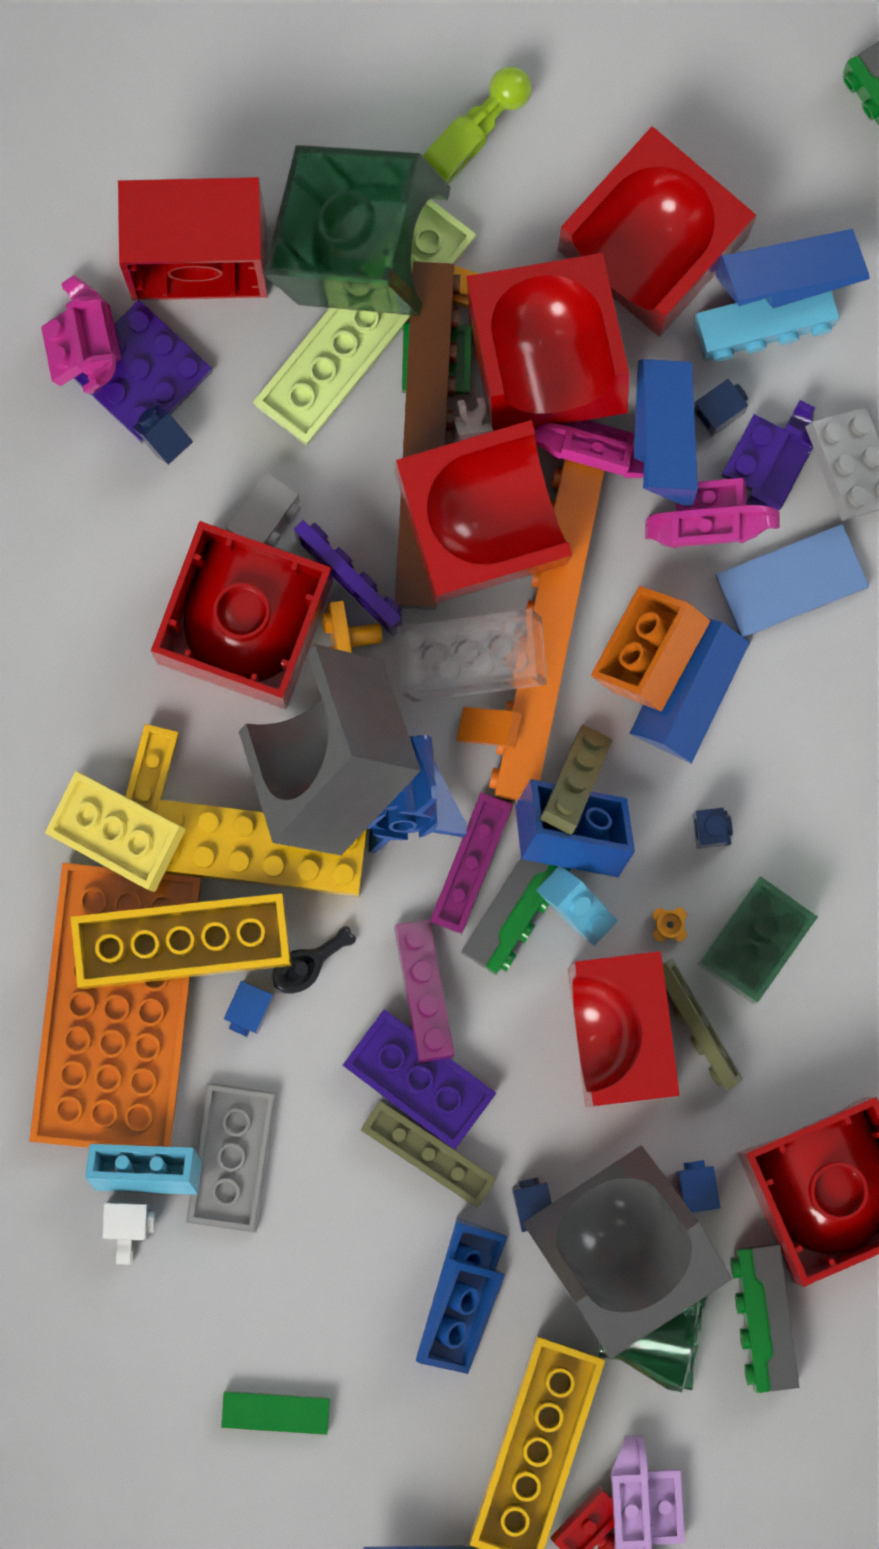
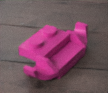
[41,275,122,394]
[534,420,644,478]
[645,478,780,549]

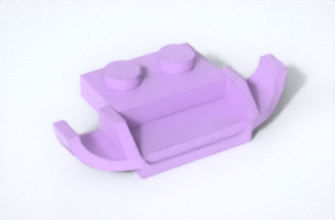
[610,1435,685,1549]

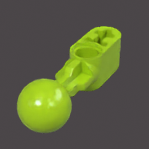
[419,66,532,186]

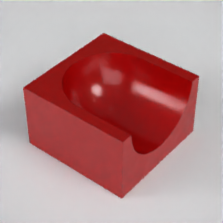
[558,126,756,337]
[118,177,268,301]
[466,253,629,431]
[395,420,573,604]
[151,521,334,710]
[568,951,680,1107]
[737,1097,879,1287]

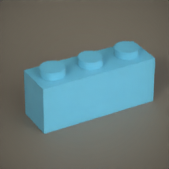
[85,1144,202,1195]

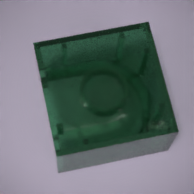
[264,145,451,316]

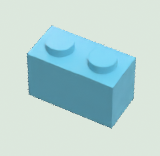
[536,866,618,946]

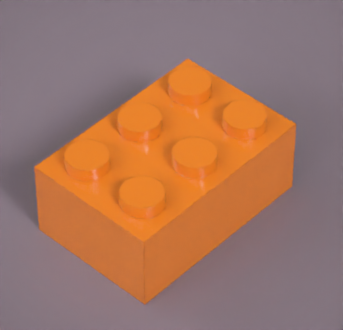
[590,586,710,712]

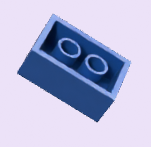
[515,779,635,877]

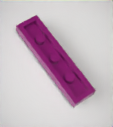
[430,792,513,935]
[394,919,455,1063]

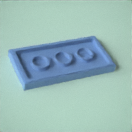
[715,524,869,638]

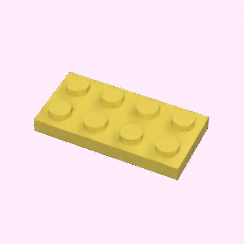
[45,771,186,892]

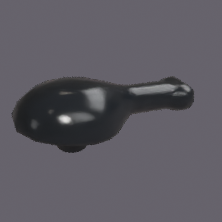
[272,926,356,994]

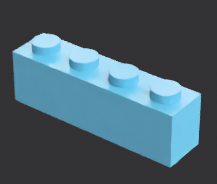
[694,291,839,362]

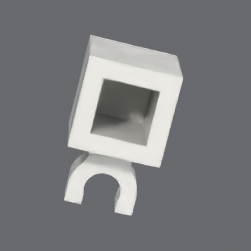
[453,398,493,443]
[102,1202,155,1265]

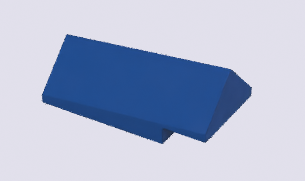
[715,229,870,308]
[634,359,698,507]
[629,618,750,764]
[416,1217,508,1374]

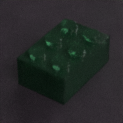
[697,876,818,1004]

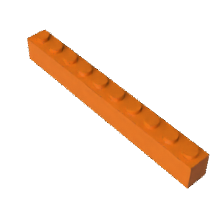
[489,459,605,802]

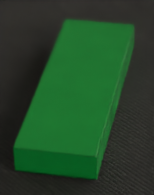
[221,1391,330,1435]

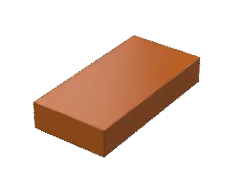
[456,707,522,748]

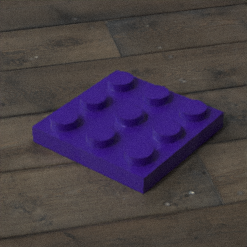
[73,300,213,444]

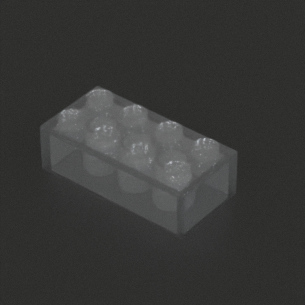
[397,608,547,702]

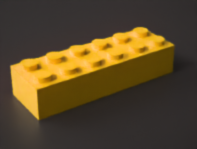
[157,800,368,897]
[71,893,291,989]
[469,1335,605,1549]

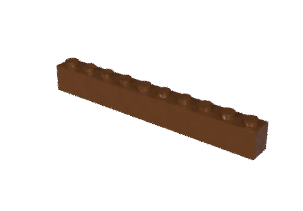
[395,261,461,610]

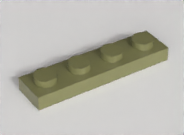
[540,724,612,835]
[663,959,743,1091]
[361,1101,497,1208]

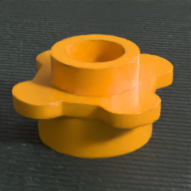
[652,907,687,942]

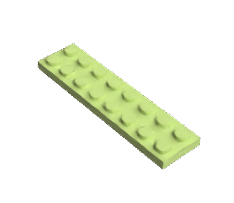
[253,194,476,446]

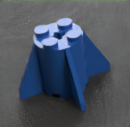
[368,735,467,853]

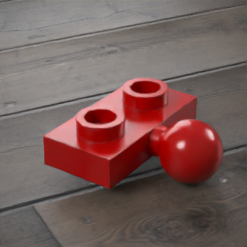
[550,1486,615,1549]

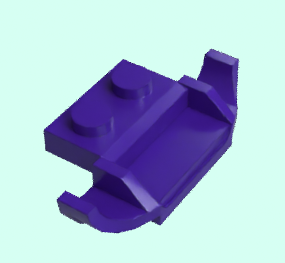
[721,400,815,511]

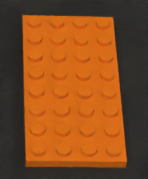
[29,863,202,1148]

